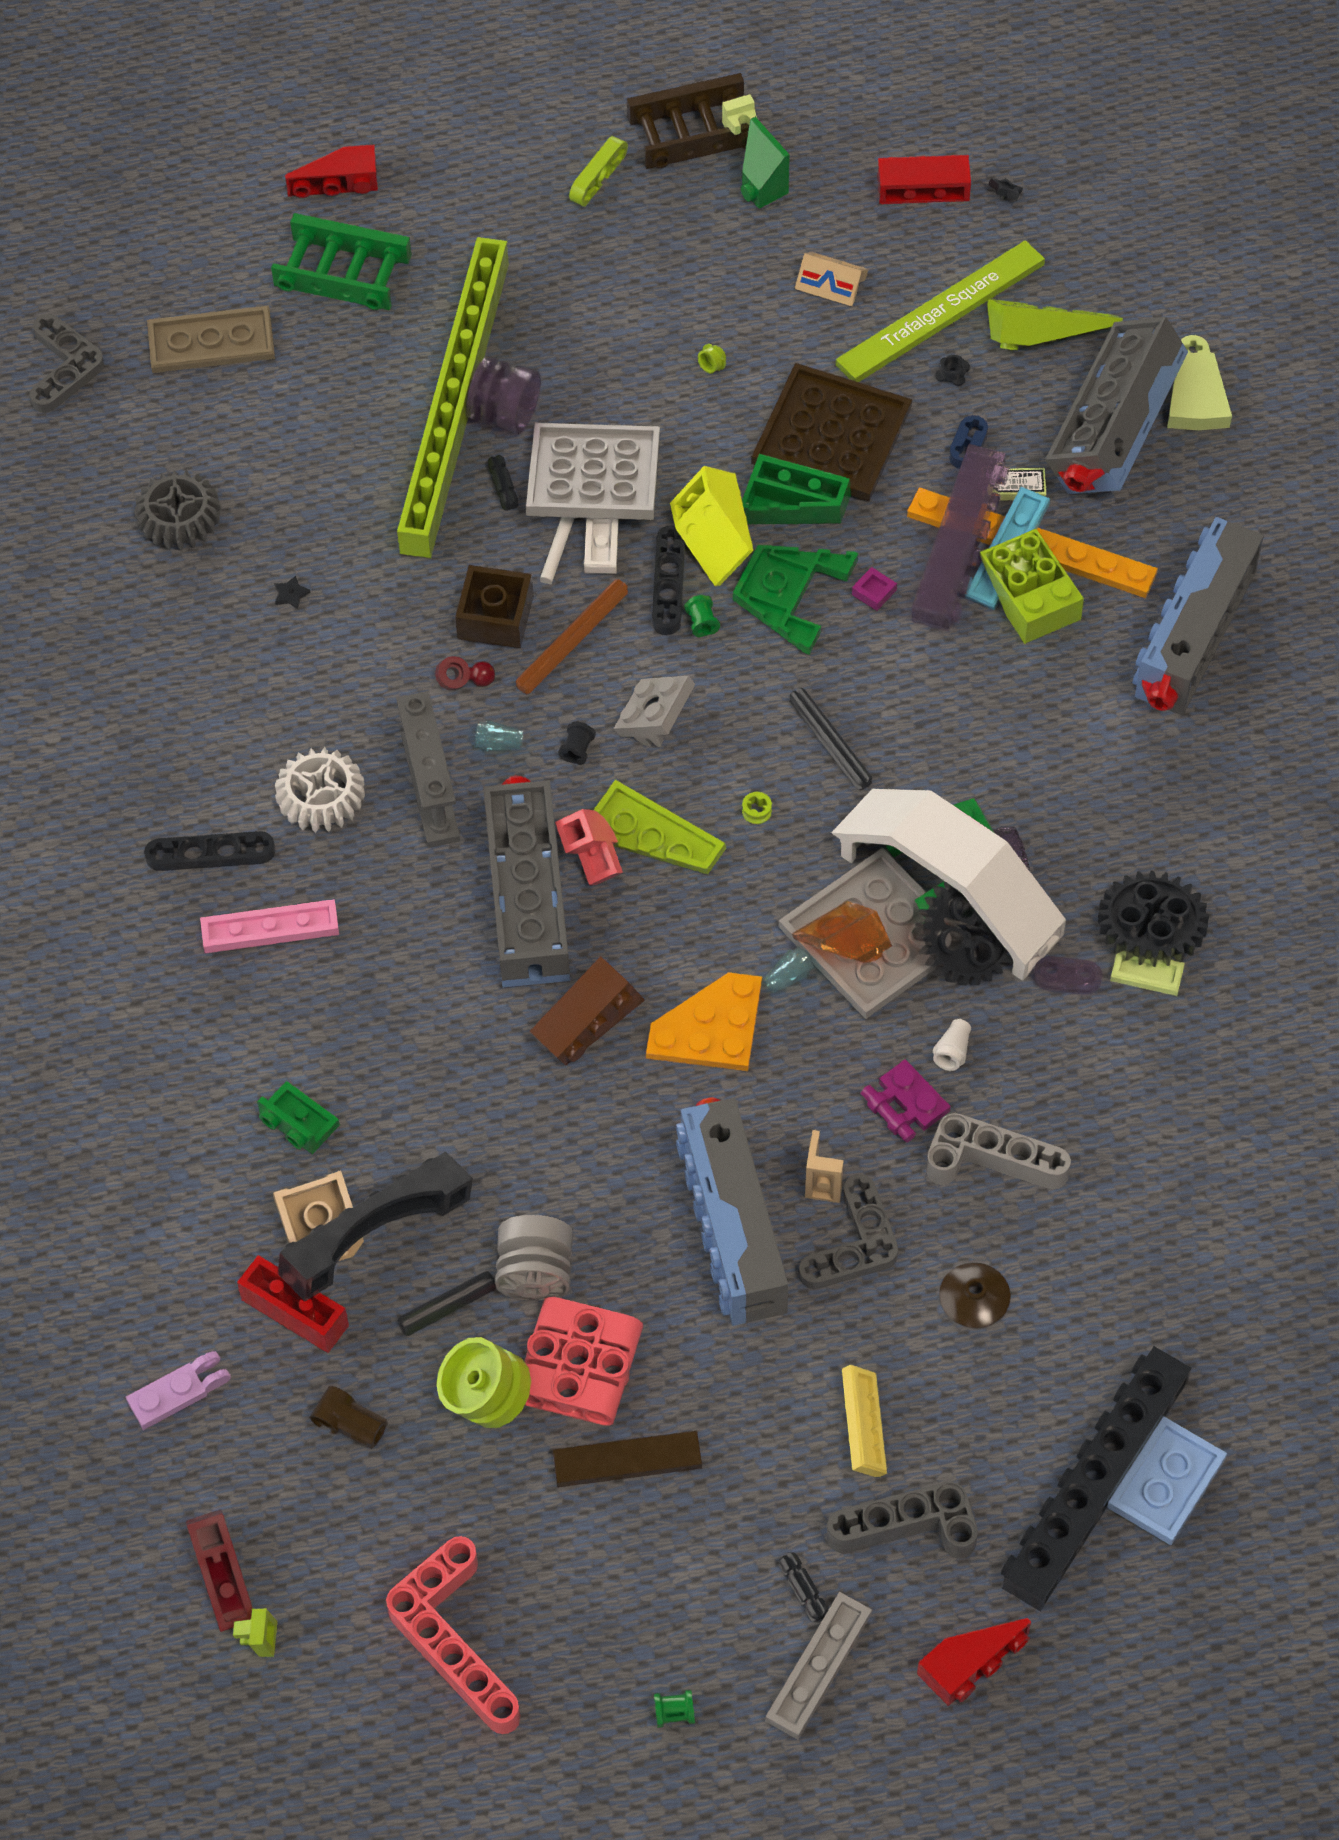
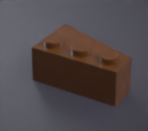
[530,956,645,1066]

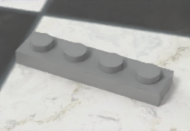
[765,1592,872,1740]

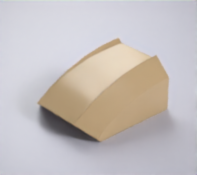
[273,1171,364,1261]

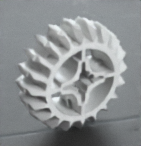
[275,747,365,833]

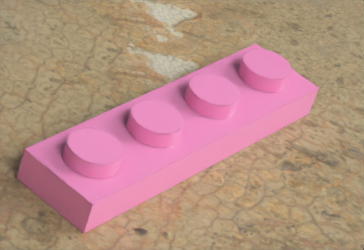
[200,899,339,953]

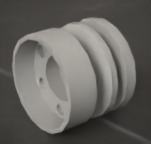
[495,1215,573,1300]

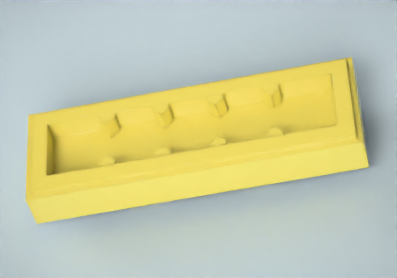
[842,1365,887,1477]

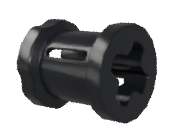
[558,721,596,765]

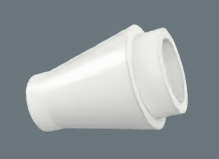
[933,1019,971,1071]

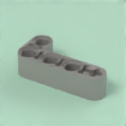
[926,1113,1071,1189]

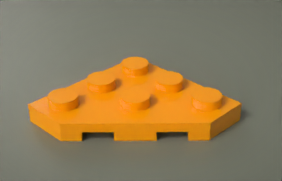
[646,972,762,1071]

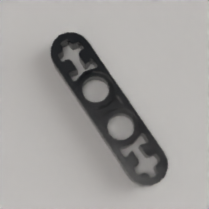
[652,525,685,635]
[144,831,276,871]

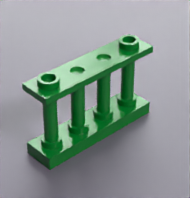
[271,213,412,310]

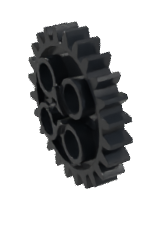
[1098,870,1209,967]
[915,881,1012,986]

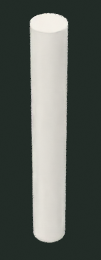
[540,517,574,584]

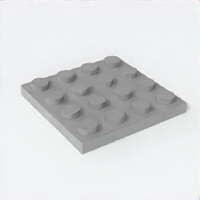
[526,423,660,520]
[779,848,961,1019]

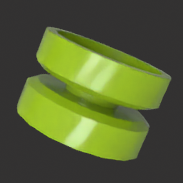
[436,1337,531,1428]

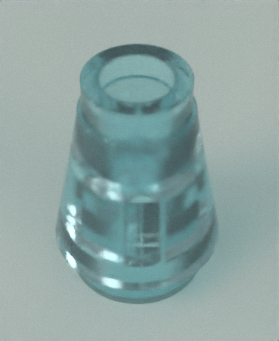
[474,719,523,752]
[762,946,814,994]

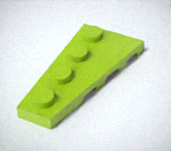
[594,780,726,874]

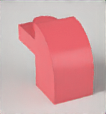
[555,809,623,885]

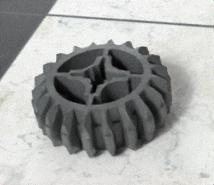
[134,470,221,551]

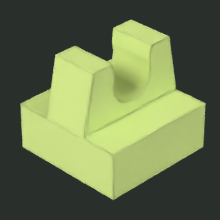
[722,94,756,135]

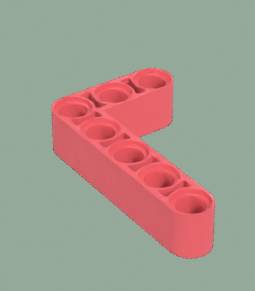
[386,1536,520,1734]

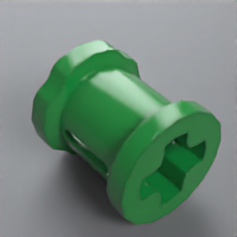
[684,595,720,638]
[654,1690,695,1728]

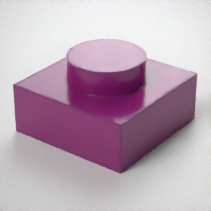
[852,567,897,611]

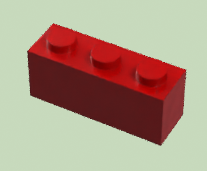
[877,155,971,204]
[237,1255,349,1353]

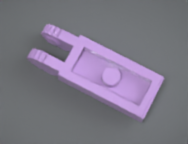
[126,1351,231,1430]

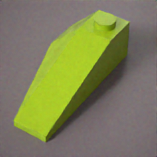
[987,299,1123,350]

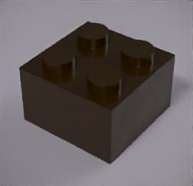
[455,565,534,648]

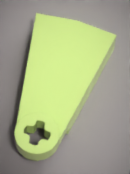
[1167,335,1232,430]

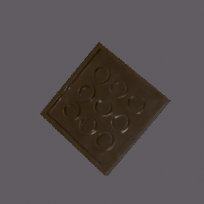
[751,363,912,502]

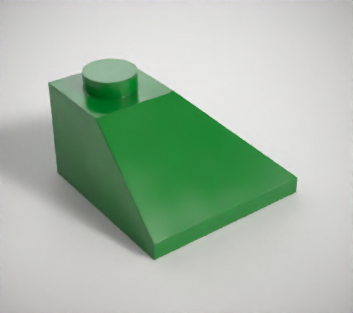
[741,116,790,209]

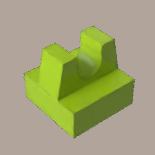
[233,1608,278,1657]

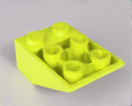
[670,466,754,586]

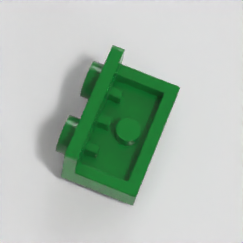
[257,1081,340,1155]

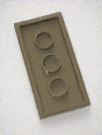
[147,306,275,373]

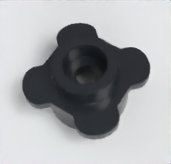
[935,355,970,386]

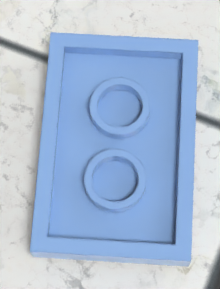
[1107,1416,1227,1545]

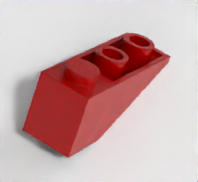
[285,145,378,198]
[917,1618,1031,1706]

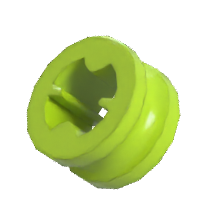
[742,792,772,824]

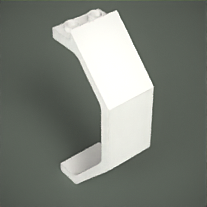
[831,789,1066,981]

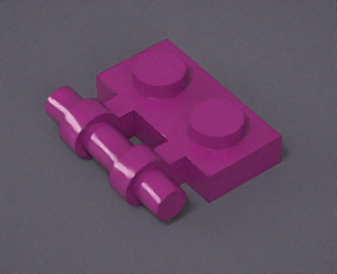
[860,1059,951,1142]

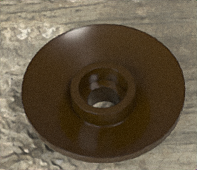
[939,1263,1011,1328]

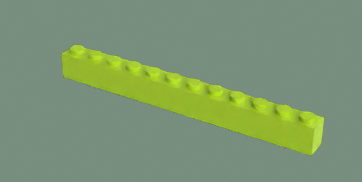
[397,237,509,558]

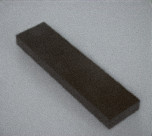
[553,1430,702,1488]

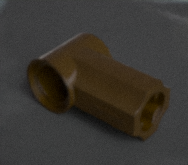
[309,1386,388,1449]

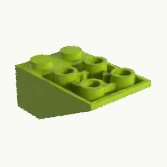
[980,529,1084,644]

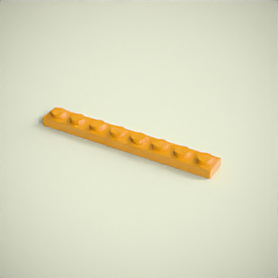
[907,487,1158,598]

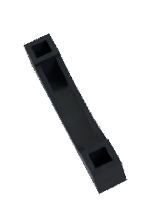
[278,1152,473,1301]

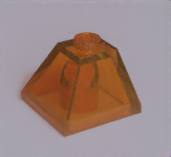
[792,901,892,963]

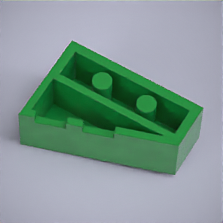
[742,454,851,524]

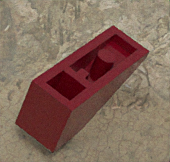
[186,1509,253,1632]

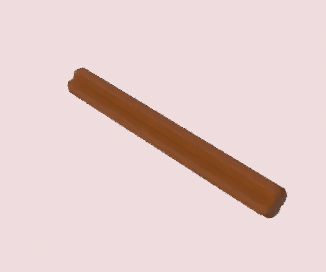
[516,579,628,695]

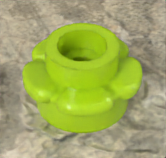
[698,344,726,374]

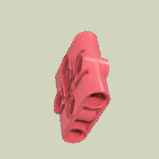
[524,1297,644,1426]

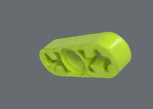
[569,136,628,207]

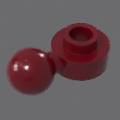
[435,656,495,690]

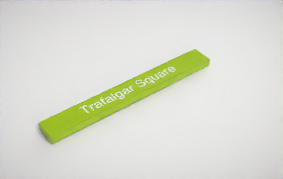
[836,240,1045,382]

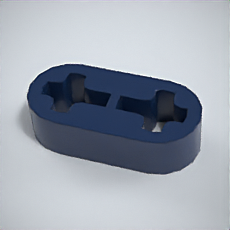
[949,415,988,470]

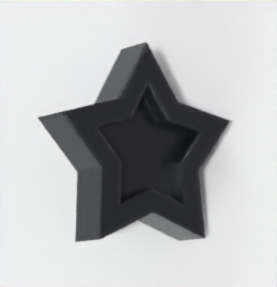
[988,178,1023,201]
[274,576,311,609]

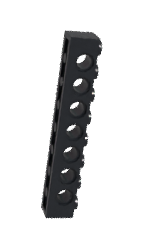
[1001,1346,1192,1612]

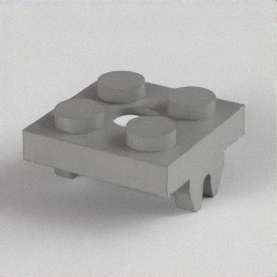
[614,676,695,747]

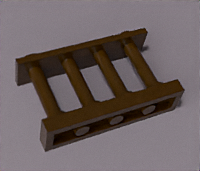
[627,73,760,169]

